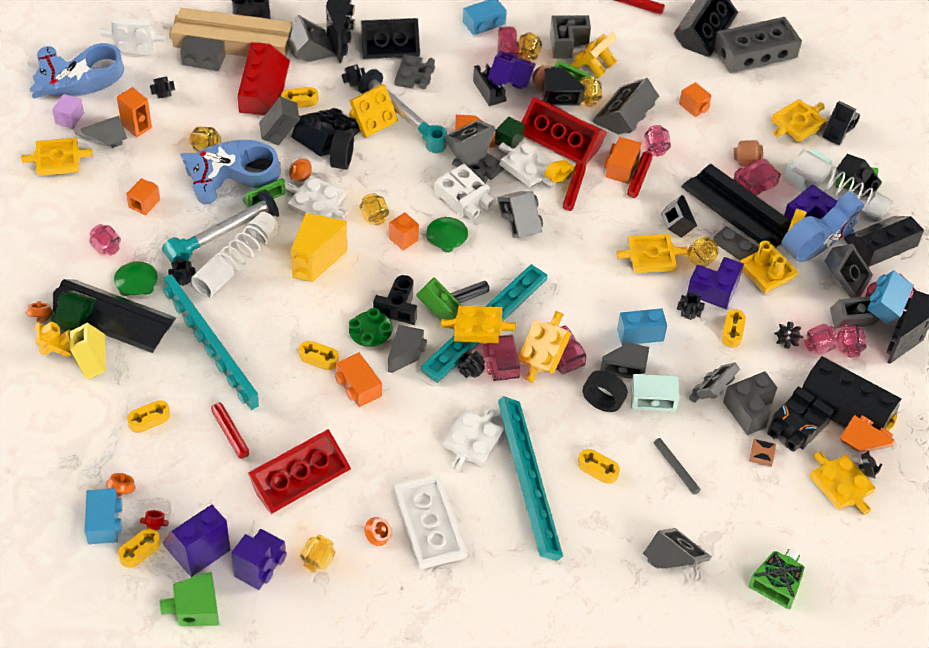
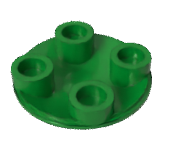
[426,217,468,252]
[114,261,158,296]
[349,308,393,347]

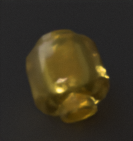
[515,32,542,61]
[579,76,602,107]
[189,126,221,152]
[359,193,390,225]
[687,237,719,267]
[300,534,336,573]

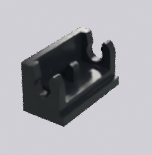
[473,64,507,106]

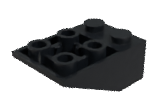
[326,0,355,63]
[291,108,360,157]
[886,290,929,364]

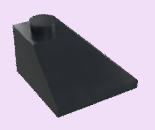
[542,66,585,106]

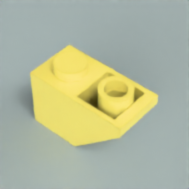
[70,323,106,380]

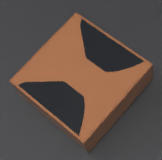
[749,439,776,467]

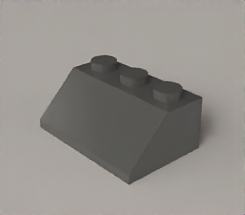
[592,78,659,135]

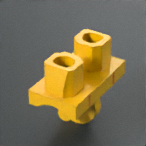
[34,322,72,357]

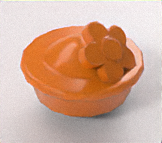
[289,158,312,182]
[26,301,53,323]
[106,473,136,497]
[364,517,392,546]

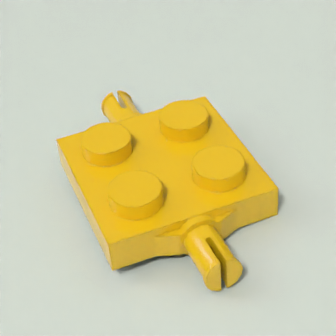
[771,99,827,143]
[21,137,93,176]
[616,234,688,273]
[441,305,516,343]
[516,311,572,383]
[809,451,876,515]

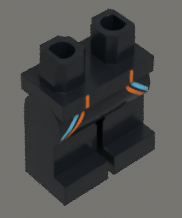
[767,386,834,452]

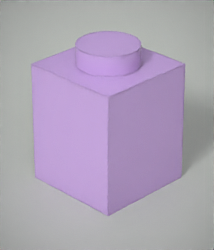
[52,94,84,129]

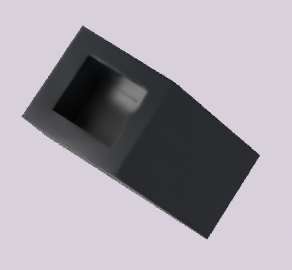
[836,154,882,197]
[661,195,697,238]

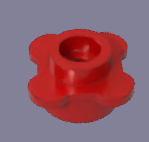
[140,510,169,530]

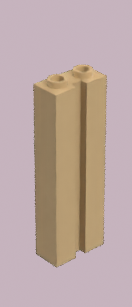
[169,8,293,57]

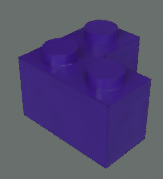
[488,50,536,89]
[784,184,837,225]
[687,257,744,310]
[231,528,287,590]

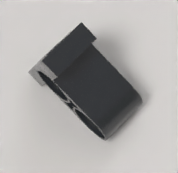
[232,0,271,19]
[822,101,861,145]
[373,275,417,325]

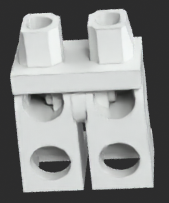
[433,164,495,220]

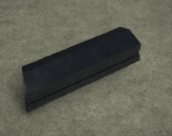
[681,163,790,248]
[53,279,177,353]

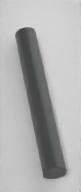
[653,438,701,495]

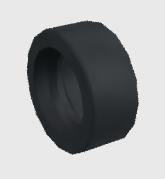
[330,130,354,170]
[582,370,628,412]

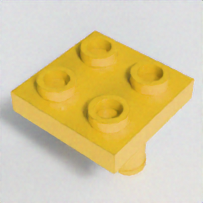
[570,32,618,78]
[349,84,398,137]
[739,241,799,294]

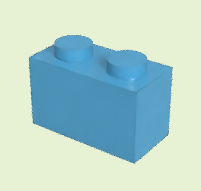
[463,0,507,36]
[867,270,914,325]
[617,308,667,346]
[85,489,123,544]

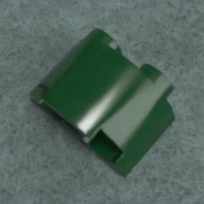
[50,290,96,333]

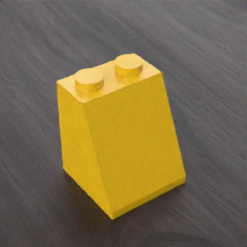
[291,213,348,282]

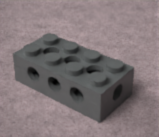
[714,16,802,73]

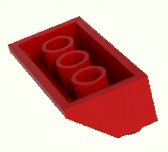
[237,42,290,115]
[521,96,608,165]

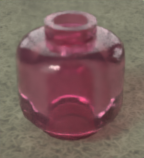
[644,125,671,156]
[89,224,121,256]
[804,323,839,355]
[836,324,867,358]

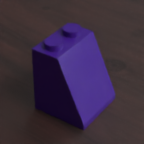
[163,504,231,577]

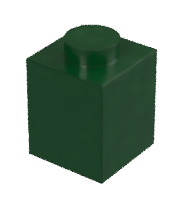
[494,116,525,148]

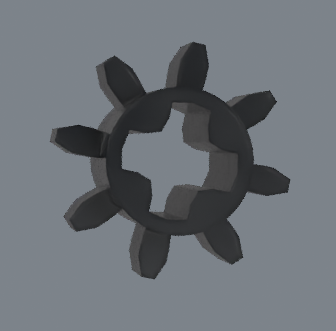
[341,64,366,87]
[150,76,175,99]
[168,259,196,286]
[677,293,705,320]
[774,321,804,349]
[458,350,485,378]

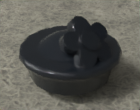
[859,450,883,479]

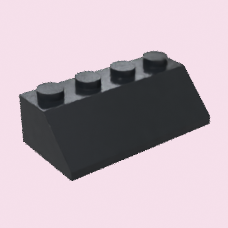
[673,0,739,57]
[802,356,902,430]

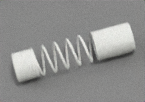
[790,148,892,222]
[191,212,280,297]

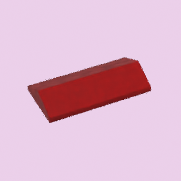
[248,429,352,514]

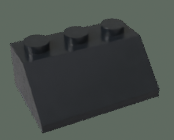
[360,18,420,59]
[844,216,924,267]

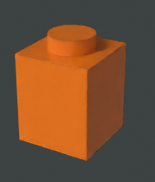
[679,82,712,117]
[126,178,160,216]
[389,212,419,251]

